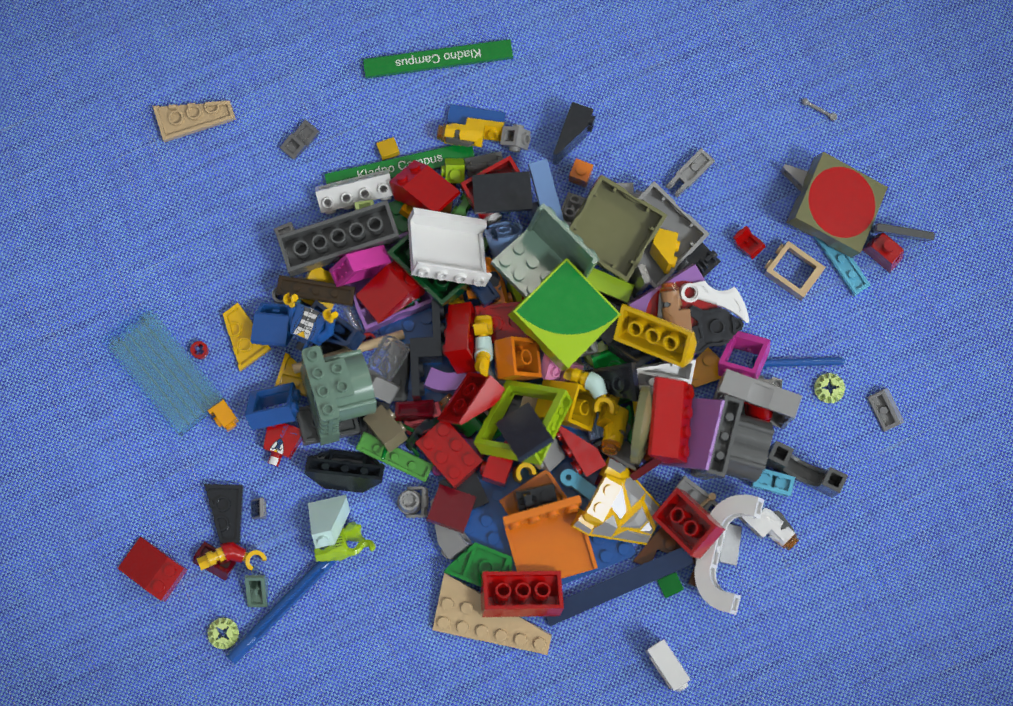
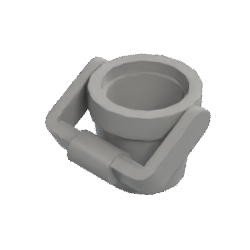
[397,486,429,518]

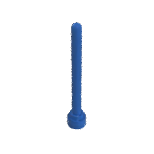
[753,356,845,369]

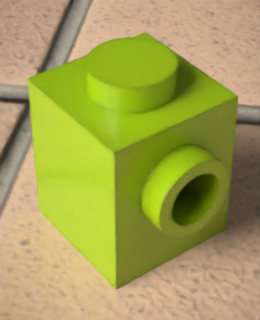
[441,158,465,183]

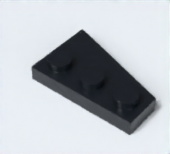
[204,484,244,544]

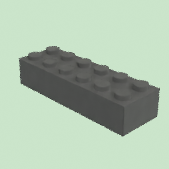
[277,200,400,277]

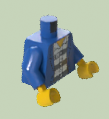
[283,293,338,351]

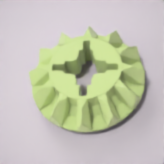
[814,373,845,403]
[208,618,239,649]

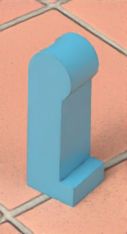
[560,469,597,502]

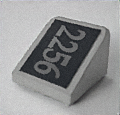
[251,498,267,519]

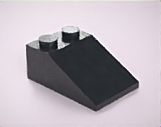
[553,102,596,165]

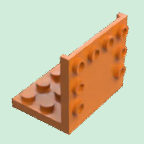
[502,495,598,579]

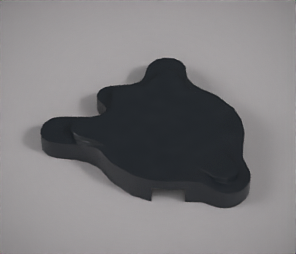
[689,305,744,354]

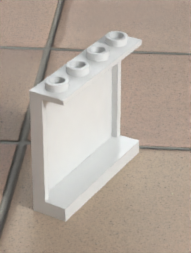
[408,208,492,287]

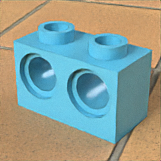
[750,469,796,497]

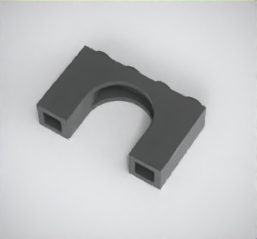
[766,440,848,498]

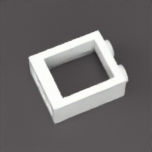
[645,639,691,692]

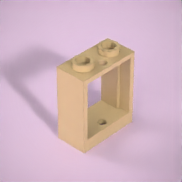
[764,241,826,301]

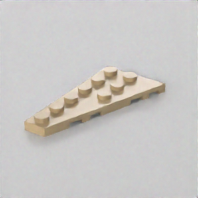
[432,573,552,655]

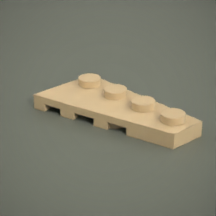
[153,100,236,142]

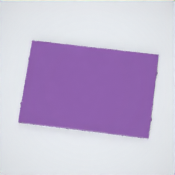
[641,398,725,470]

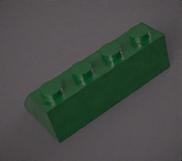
[387,233,468,306]

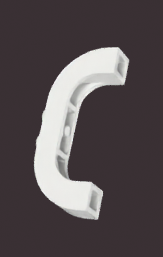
[694,495,764,615]

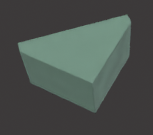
[245,575,268,607]

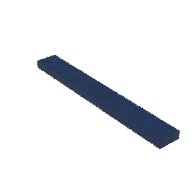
[546,547,694,626]

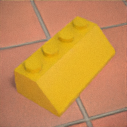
[613,304,697,368]

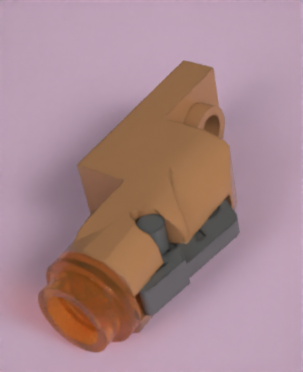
[657,282,692,331]

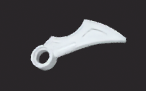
[679,281,749,323]

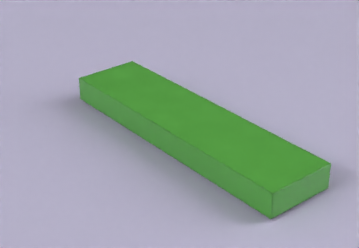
[356,431,433,482]

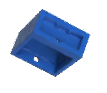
[245,382,301,430]

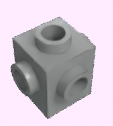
[500,124,531,153]

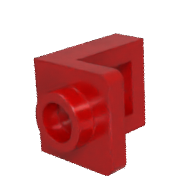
[733,226,765,259]

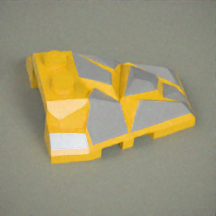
[571,457,660,545]

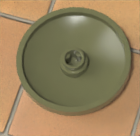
[630,385,653,464]

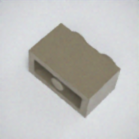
[363,405,408,453]

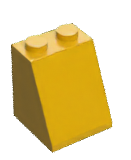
[535,379,597,432]

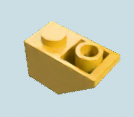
[649,228,680,274]

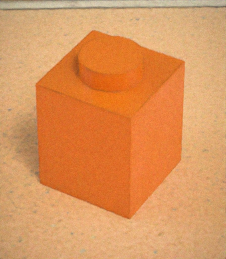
[569,158,594,188]

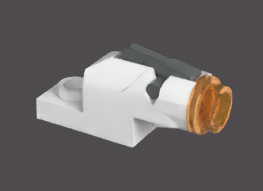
[738,508,799,551]

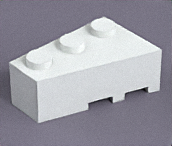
[637,359,696,392]

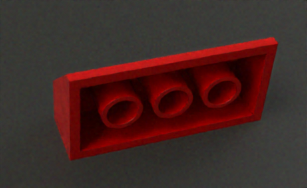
[648,377,694,464]
[481,571,564,617]

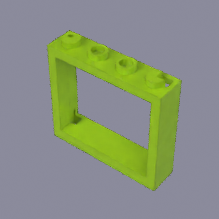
[474,380,573,465]

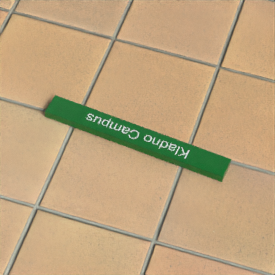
[363,39,513,79]
[324,145,475,184]

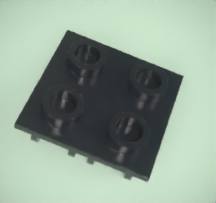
[676,243,721,278]

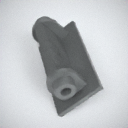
[464,151,504,177]

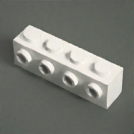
[315,169,393,214]

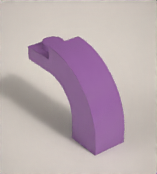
[424,344,480,394]

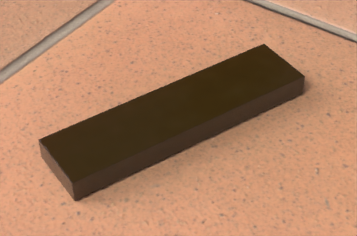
[276,275,355,307]

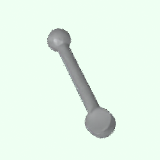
[802,98,837,121]

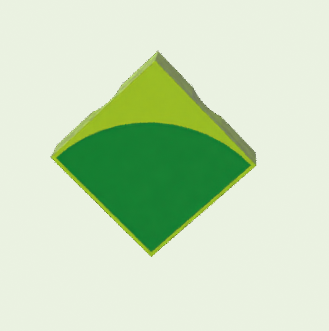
[508,258,621,371]

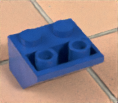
[250,302,294,347]

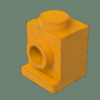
[208,400,239,432]

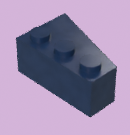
[310,300,366,351]

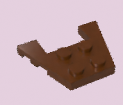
[633,527,697,588]

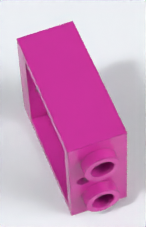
[329,245,391,287]
[718,331,770,380]

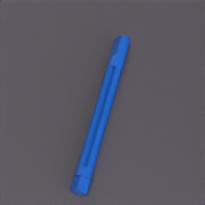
[226,561,336,664]

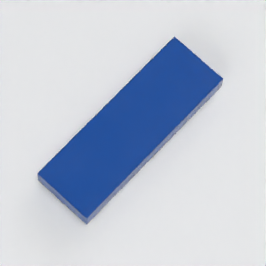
[447,104,506,125]

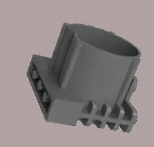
[690,395,775,482]

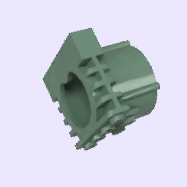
[301,346,376,446]

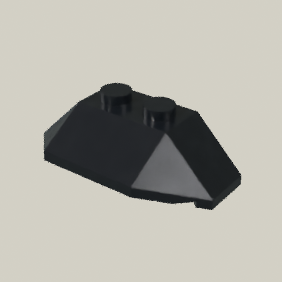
[304,449,385,493]

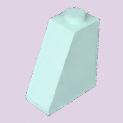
[308,495,350,549]

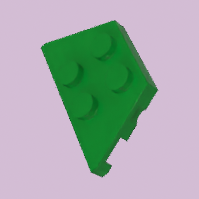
[443,542,512,587]

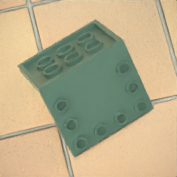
[490,203,599,298]

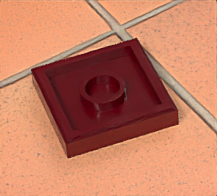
[426,484,476,534]

